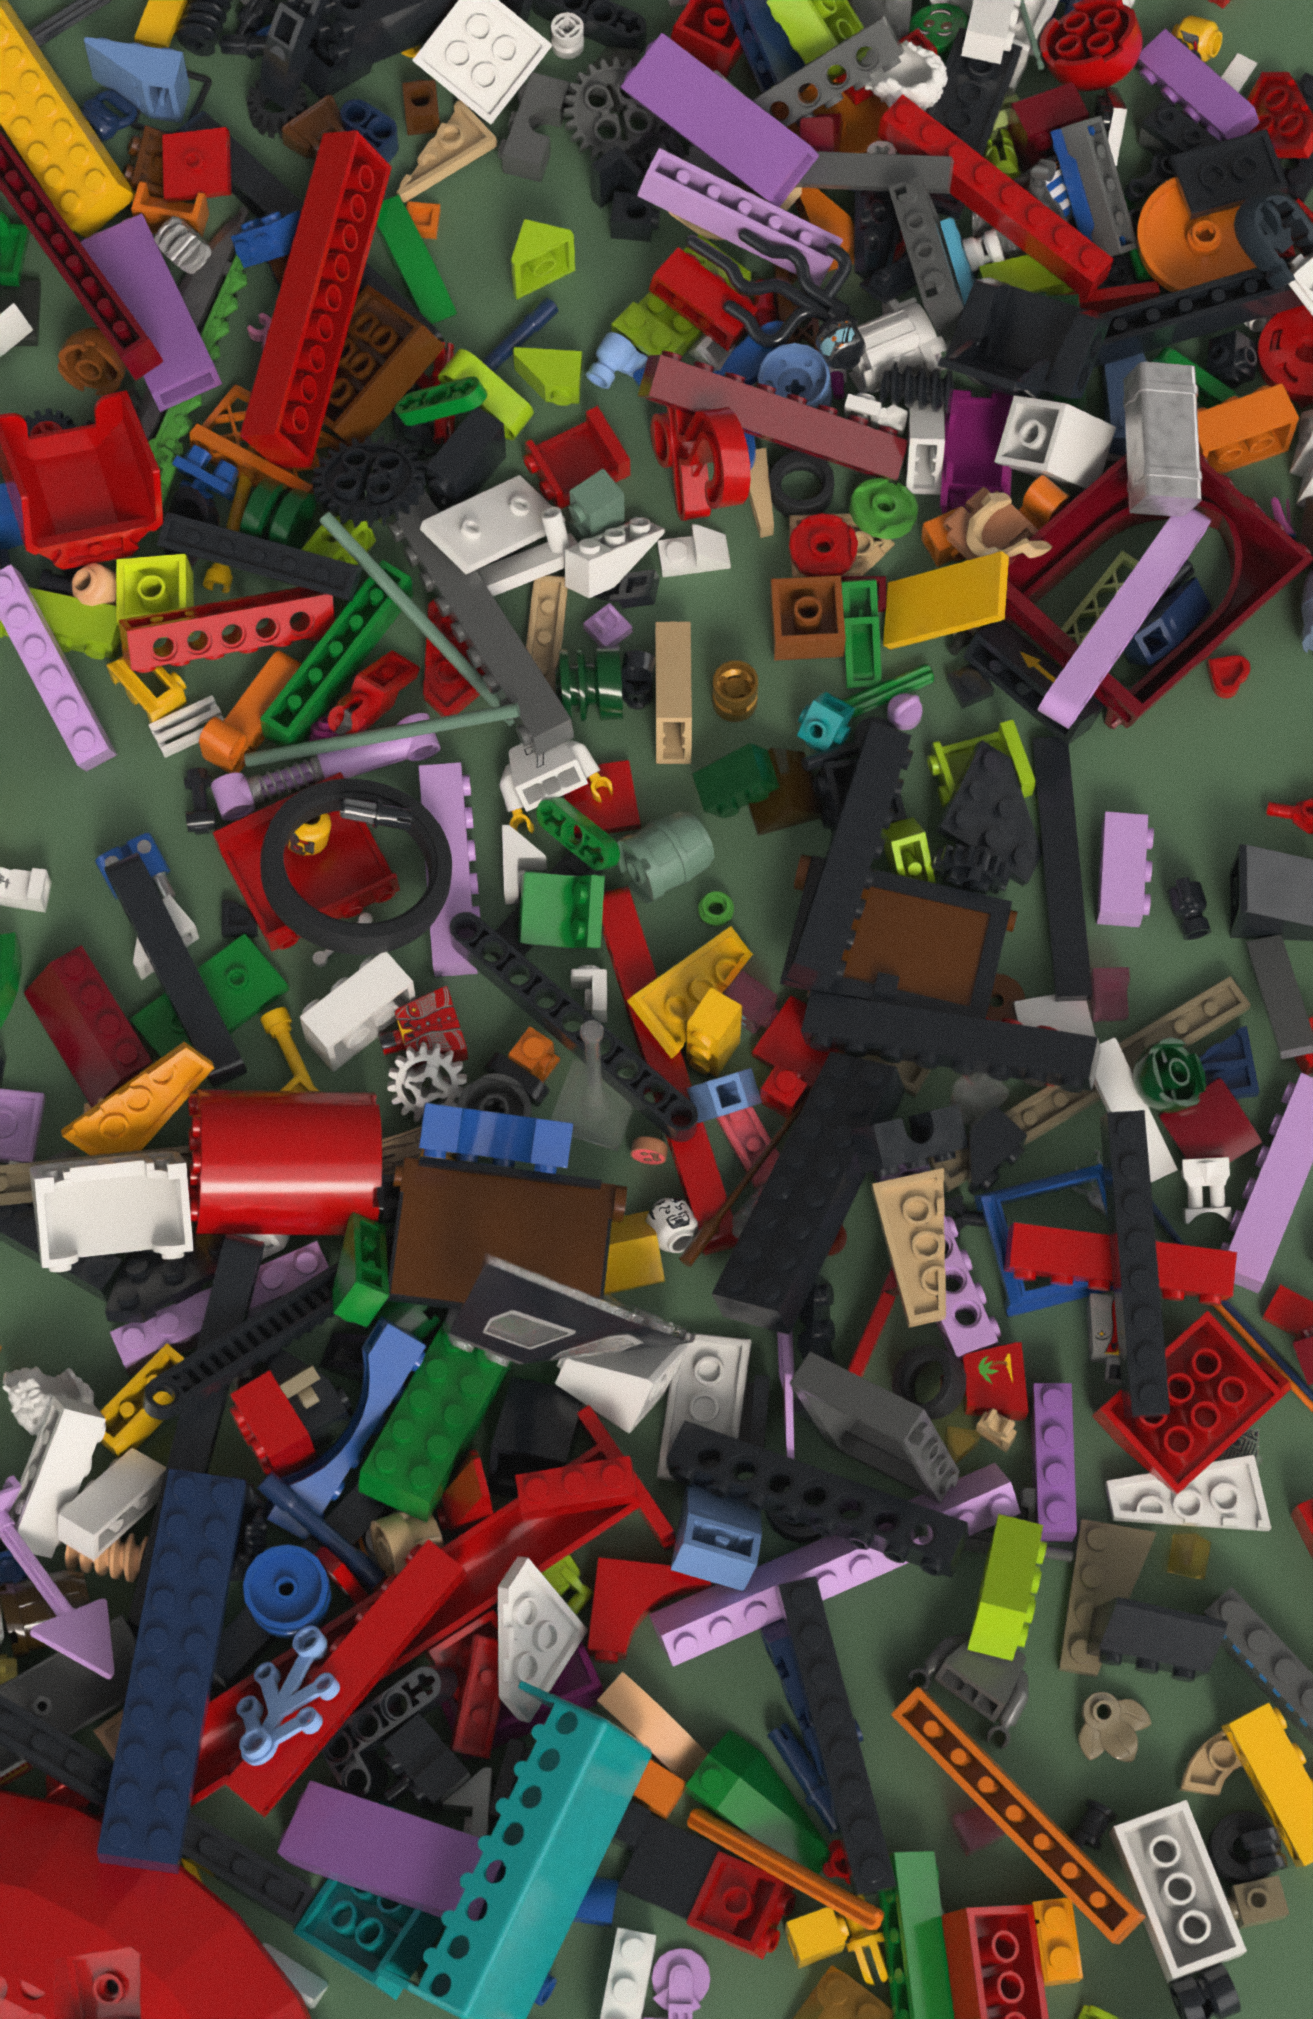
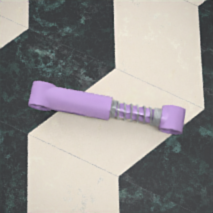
[211,713,441,821]

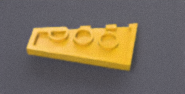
[627,926,753,1059]

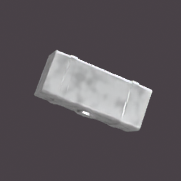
[1123,362,1202,517]

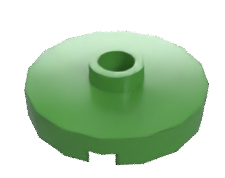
[849,478,918,539]

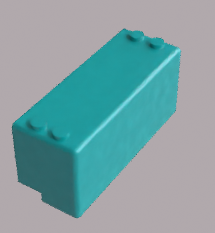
[378,1680,652,2019]

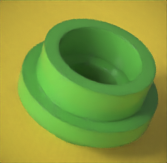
[698,892,734,927]

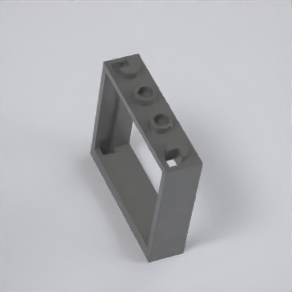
[888,175,965,351]
[790,1352,960,1503]

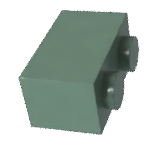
[568,469,625,540]

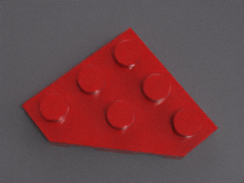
[1247,72,1313,158]
[423,597,485,717]

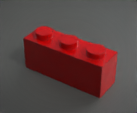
[648,247,758,352]
[515,1455,639,1521]

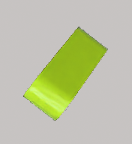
[438,349,534,441]

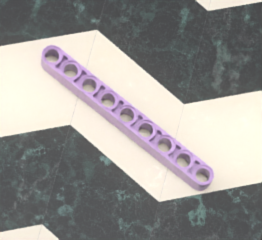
[1038,508,1212,729]

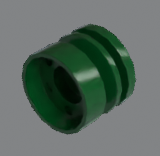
[555,646,623,721]

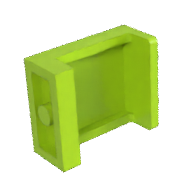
[927,719,1036,807]

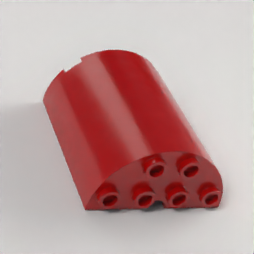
[188,1089,382,1235]

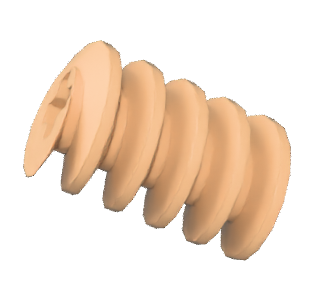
[65,1533,149,1583]

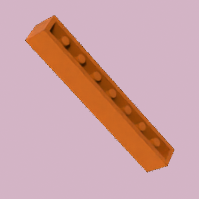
[891,1686,1147,1945]

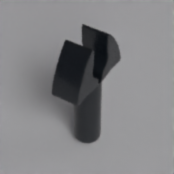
[944,1196,1007,1238]

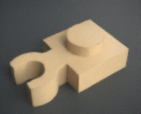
[975,1408,1017,1453]

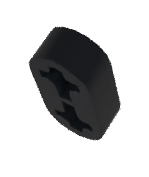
[484,1052,550,1107]

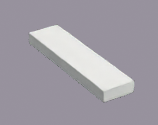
[1094,1037,1178,1182]

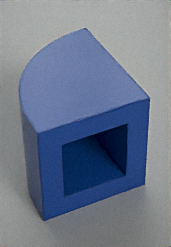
[573,1876,619,1928]

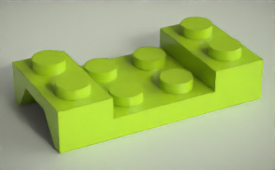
[611,234,751,356]

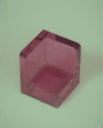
[1091,967,1130,1022]
[950,1806,1005,1857]

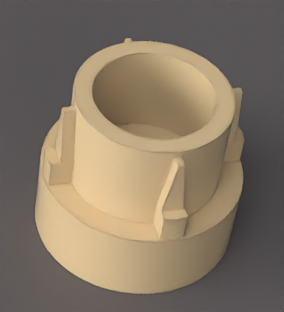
[370,1511,444,1578]

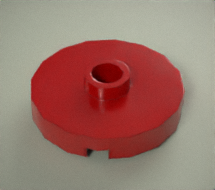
[788,513,858,577]

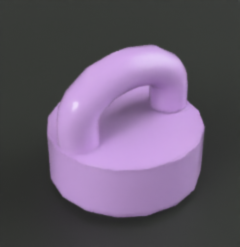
[887,693,923,730]

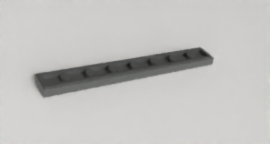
[688,147,954,194]

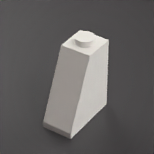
[906,399,945,495]

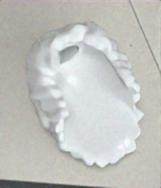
[862,40,948,111]
[3,1366,94,1436]

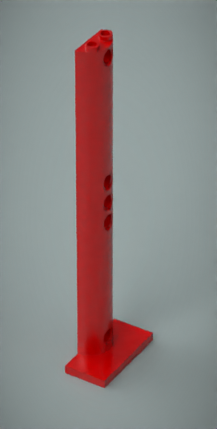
[190,1405,676,1808]

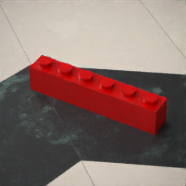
[1004,1222,1237,1306]

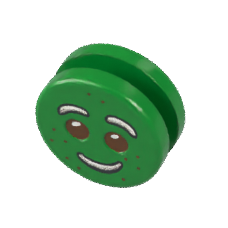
[909,3,969,65]

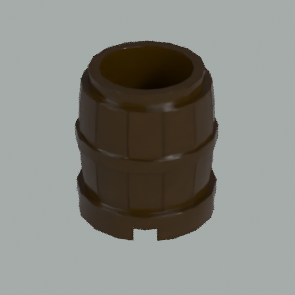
[0,1569,90,1659]

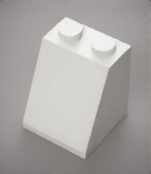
[995,395,1116,491]
[555,1338,689,1433]

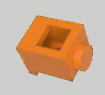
[508,1026,560,1083]

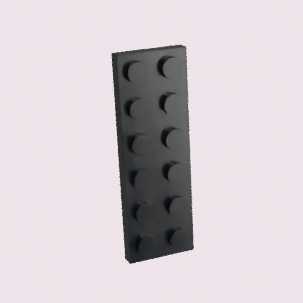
[927,27,1023,220]

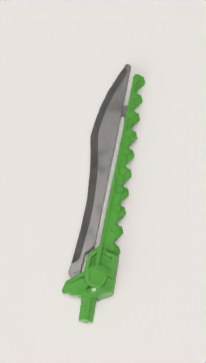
[136,207,250,507]

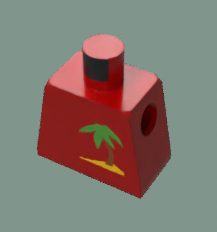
[940,1342,1028,1421]

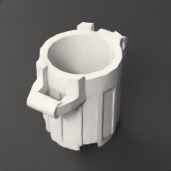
[848,297,947,393]

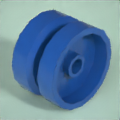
[243,1544,332,1639]

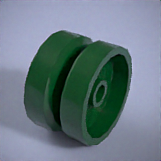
[240,477,316,550]

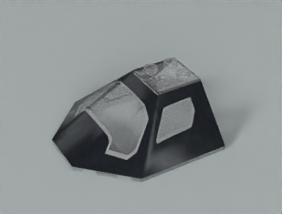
[443,1253,696,1367]

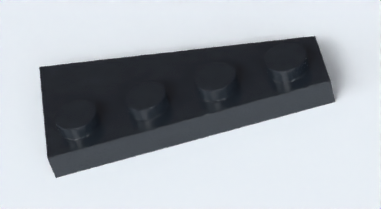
[793,1274,836,1424]

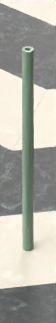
[319,512,515,727]
[244,703,520,767]

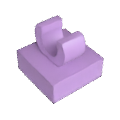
[583,603,632,647]

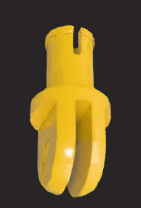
[845,1897,888,1986]

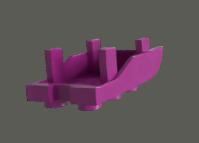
[939,390,1014,514]

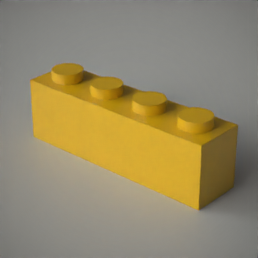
[1221,1703,1313,1867]

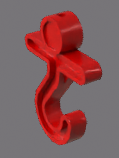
[651,407,751,521]

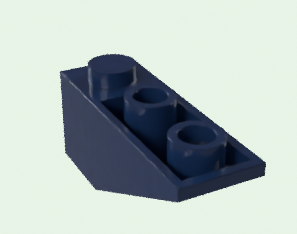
[1123,577,1212,666]

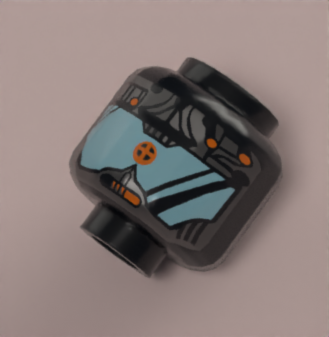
[815,317,866,370]

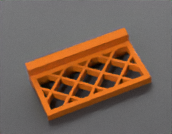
[189,384,350,494]

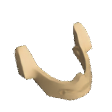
[966,493,1052,558]

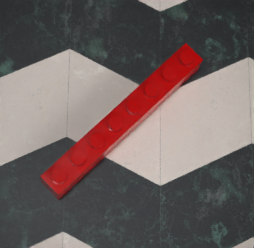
[877,94,1114,300]
[224,1539,468,1817]

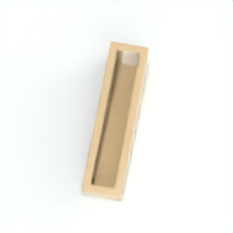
[748,447,774,538]

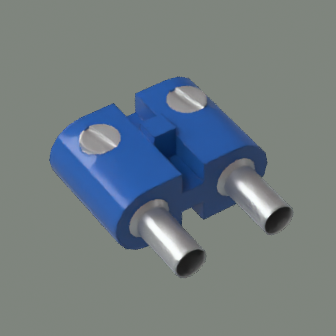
[95,833,176,899]

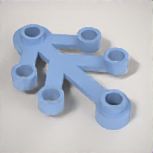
[236,1625,340,1766]

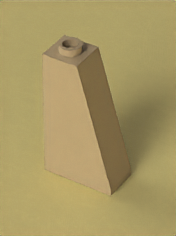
[655,621,692,764]

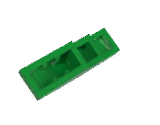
[376,195,457,325]

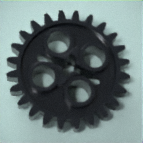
[312,436,426,528]

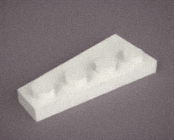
[1105,1455,1271,1531]

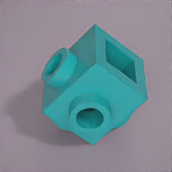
[797,691,856,752]

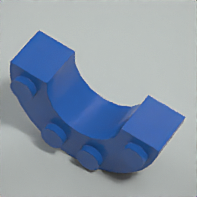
[419,1103,573,1174]

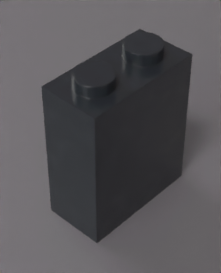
[426,407,506,511]

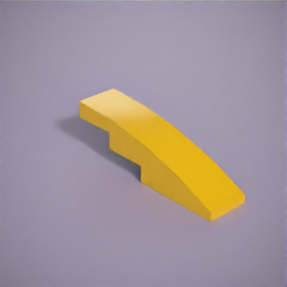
[134,0,189,49]

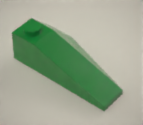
[685,1729,830,1874]

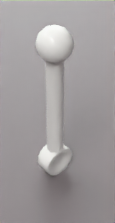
[313,912,373,967]

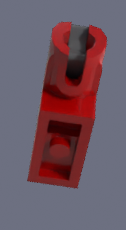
[327,650,421,736]

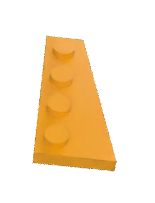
[61,1042,214,1156]

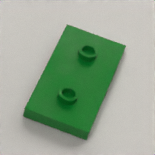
[130,933,289,1058]

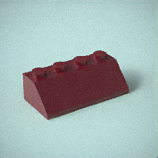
[24,945,153,1107]

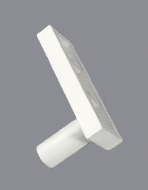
[476,507,578,596]

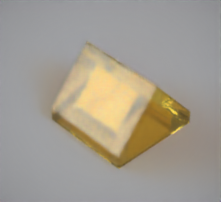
[945,1426,980,1464]
[1167,1534,1211,1580]

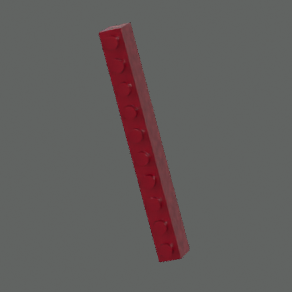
[0,132,164,381]

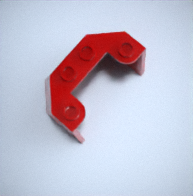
[0,390,163,570]

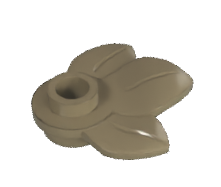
[1078,1692,1151,1762]

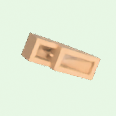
[597,1672,708,1782]

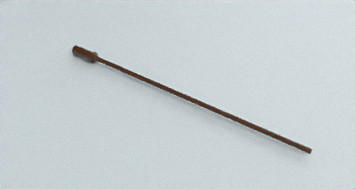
[679,1050,845,1267]

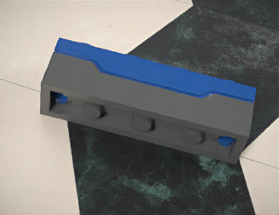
[1051,116,1137,256]

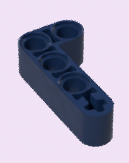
[341,99,399,163]

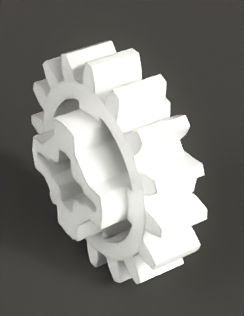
[387,1042,467,1122]

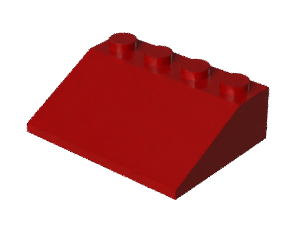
[1091,1311,1285,1495]

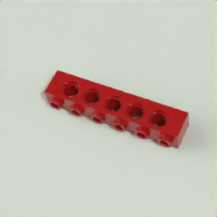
[118,587,335,673]

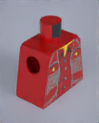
[378,986,469,1067]

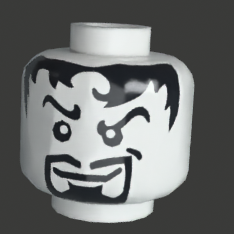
[646,1198,699,1253]

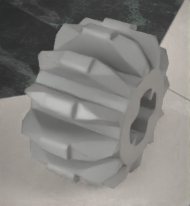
[154,216,212,274]

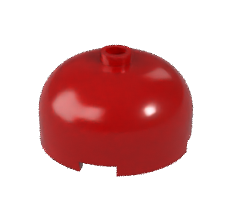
[1040,0,1143,92]

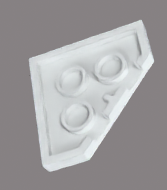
[498,1556,588,1723]

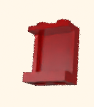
[523,406,631,509]

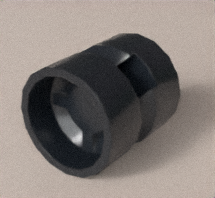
[1169,1963,1241,2019]

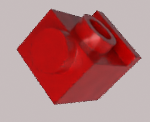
[760,1065,809,1119]

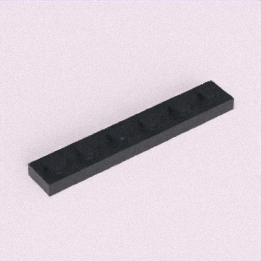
[157,512,362,602]

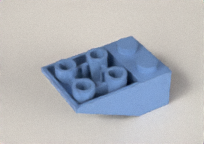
[84,37,190,123]
[670,1484,762,1591]

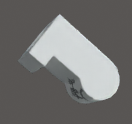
[0,867,52,913]

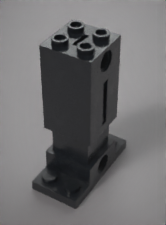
[312,0,533,74]

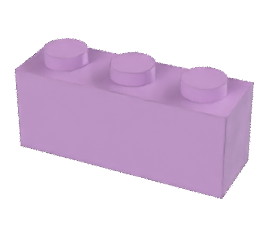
[1096,811,1154,927]

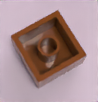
[770,576,846,661]

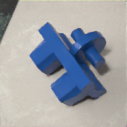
[172,444,239,502]

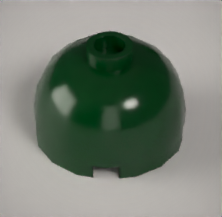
[1133,1037,1206,1113]

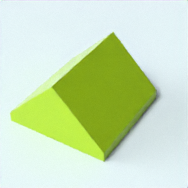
[511,219,575,299]

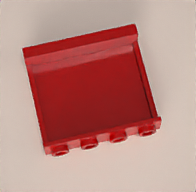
[212,772,400,952]

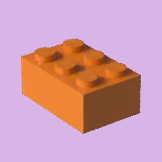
[1197,383,1299,474]

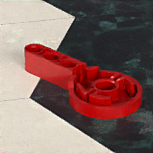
[1257,245,1313,403]

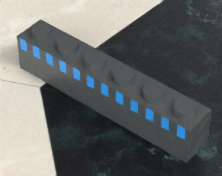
[1201,1587,1313,1745]

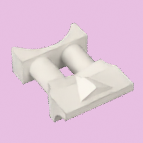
[1181,1157,1232,1224]

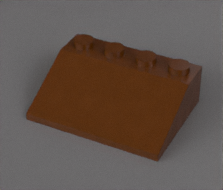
[323,285,445,446]

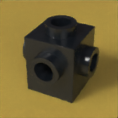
[1206,330,1257,389]

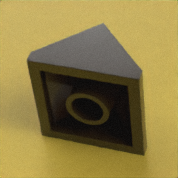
[747,747,823,836]

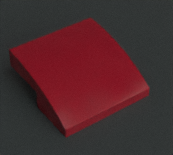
[1157,1077,1262,1163]

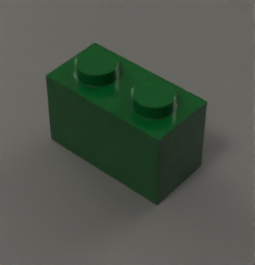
[692,743,780,818]

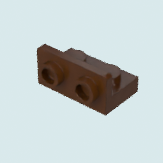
[122,125,167,198]

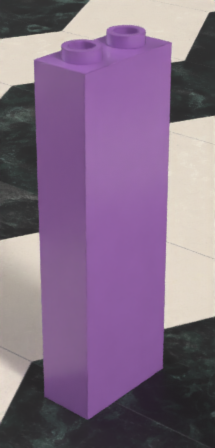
[621,33,819,207]
[81,213,222,412]
[277,1780,506,1921]

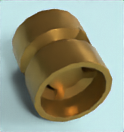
[713,660,758,722]

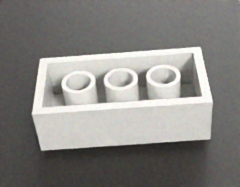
[1109,1800,1247,1984]

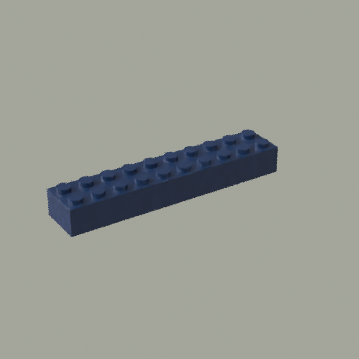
[97,1469,246,1874]

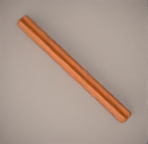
[687,1808,884,1930]

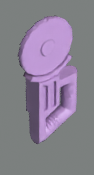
[643,1948,711,2019]

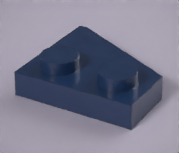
[1199,1026,1260,1099]

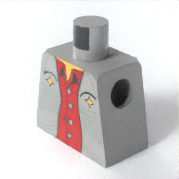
[1086,1293,1121,1385]

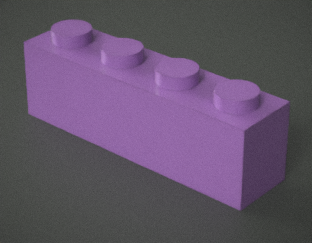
[1138,29,1260,141]
[1030,1383,1077,1542]

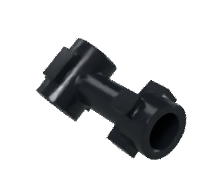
[184,767,217,835]

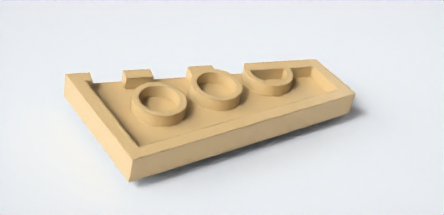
[871,1168,946,1328]

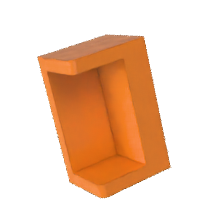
[131,181,209,237]

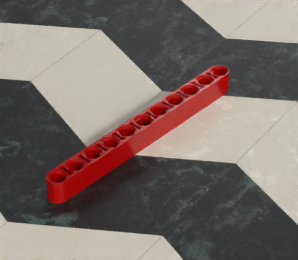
[602,885,739,1256]

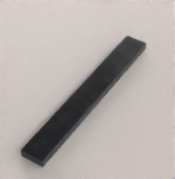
[1032,737,1093,1002]

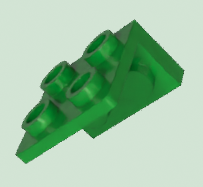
[518,872,605,949]

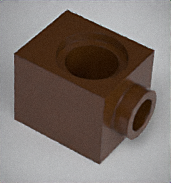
[402,79,440,135]

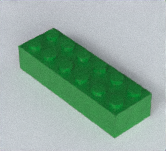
[358,1316,528,1523]

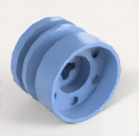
[758,343,832,409]

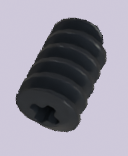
[177,0,233,57]
[880,361,954,414]

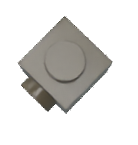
[1226,1875,1289,1929]

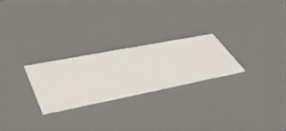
[1221,53,1258,92]

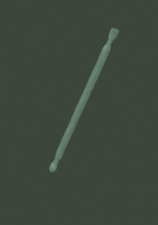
[1019,0,1045,70]

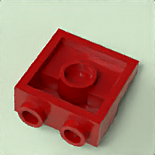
[686,1851,796,1960]

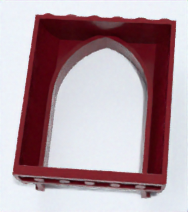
[1004,452,1313,729]

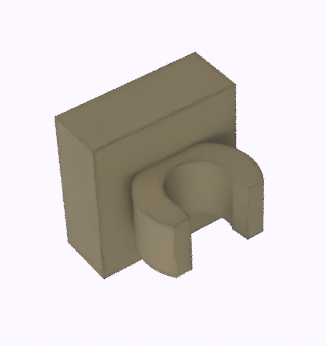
[278,1364,320,1409]

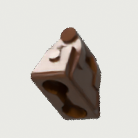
[282,95,344,161]

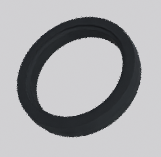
[260,779,452,955]

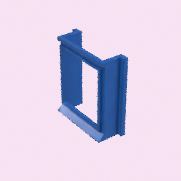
[974,1164,1114,1318]

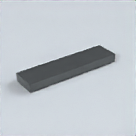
[1246,934,1313,1059]

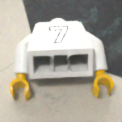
[500,739,613,834]

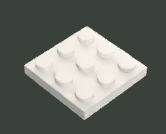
[412,0,552,124]

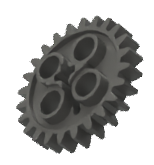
[562,57,669,161]

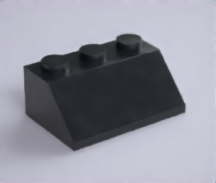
[1087,1597,1228,1682]

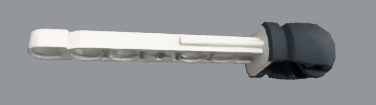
[1234,190,1313,316]

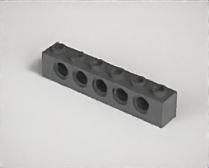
[751,15,905,127]

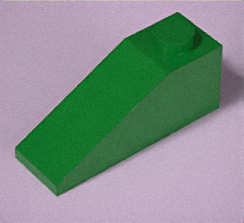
[333,1212,389,1327]

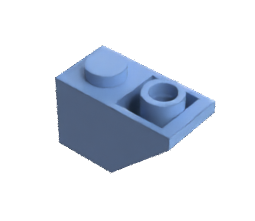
[687,1068,762,1123]

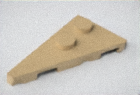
[396,100,498,203]

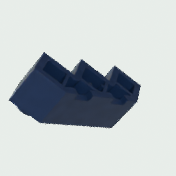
[759,1618,864,1775]

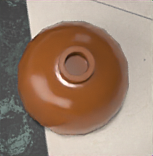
[57,327,127,396]

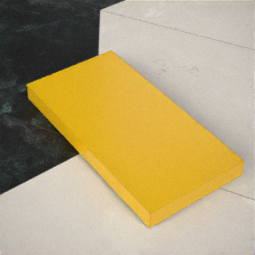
[883,551,1009,650]

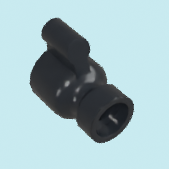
[1167,877,1211,940]

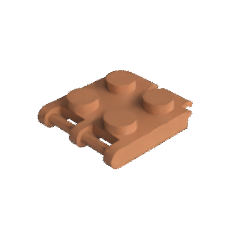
[943,487,1039,560]

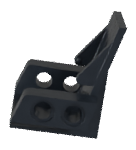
[937,277,1113,401]

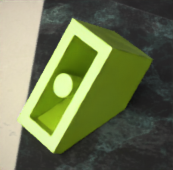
[513,347,583,406]
[881,817,936,884]

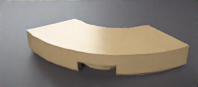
[1180,1731,1242,1797]

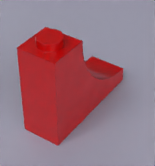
[588,1557,712,1664]

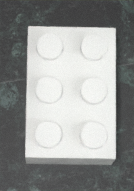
[300,952,416,1072]

